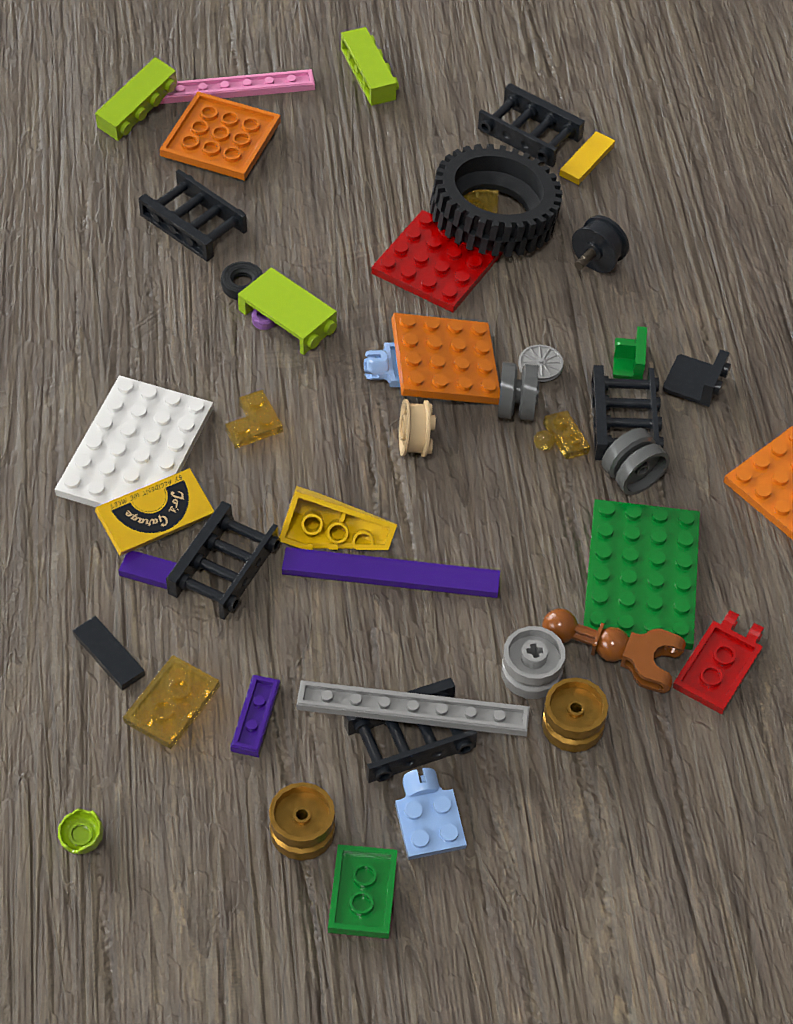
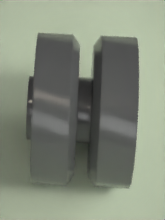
[498,362,539,421]
[601,428,670,495]

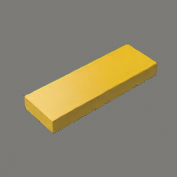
[559,131,615,185]

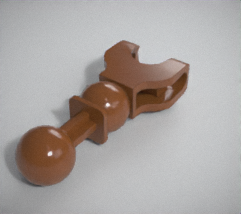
[542,608,686,693]

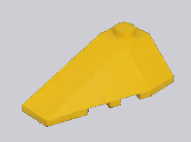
[279,486,397,550]

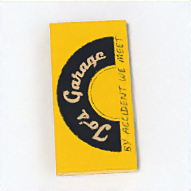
[95,468,214,556]

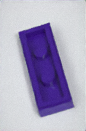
[230,675,280,758]

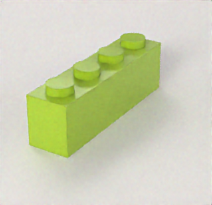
[341,27,399,106]
[95,57,177,141]

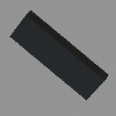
[72,616,145,691]

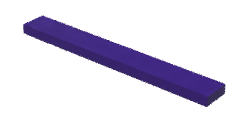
[282,547,500,598]

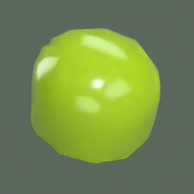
[58,808,104,855]

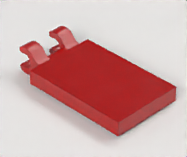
[672,610,764,714]

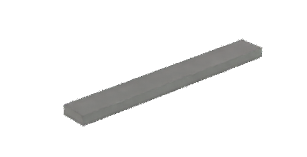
[296,680,530,737]

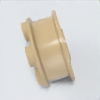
[399,399,436,457]

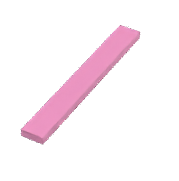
[160,69,315,104]

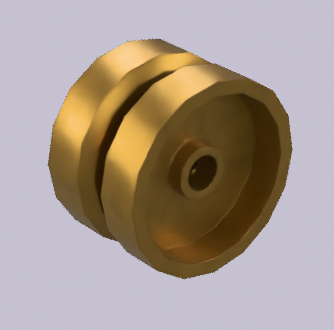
[542,677,609,752]
[269,782,335,861]

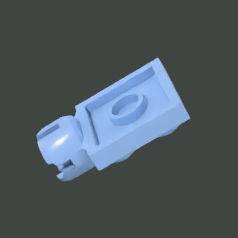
[364,342,400,387]
[395,768,467,860]

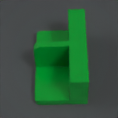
[612,326,647,379]

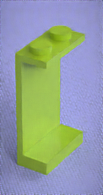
[238,267,337,355]

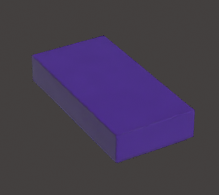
[118,551,177,589]

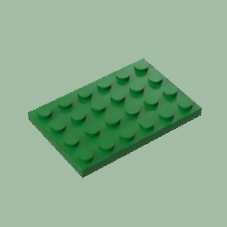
[583,499,700,650]

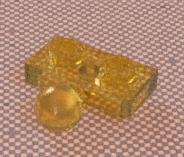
[534,410,591,460]

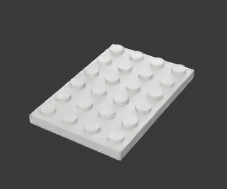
[55,375,214,507]

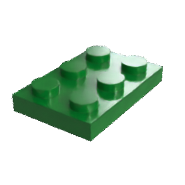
[328,844,398,939]

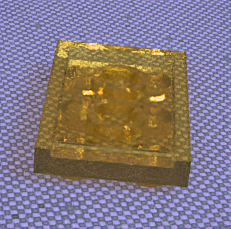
[123,655,220,749]

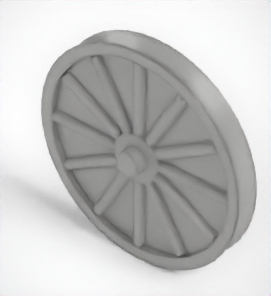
[518,344,563,382]

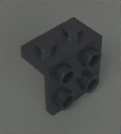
[663,349,731,407]

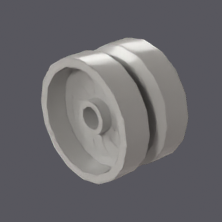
[501,626,565,699]

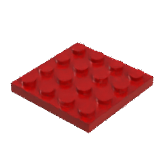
[371,210,503,313]

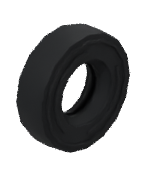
[221,261,263,300]

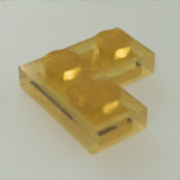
[225,390,283,449]

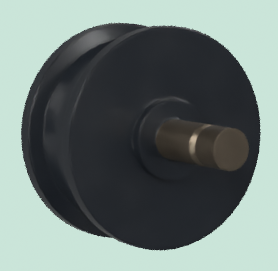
[572,215,629,273]

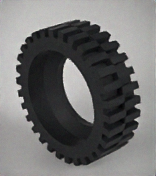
[430,144,563,257]

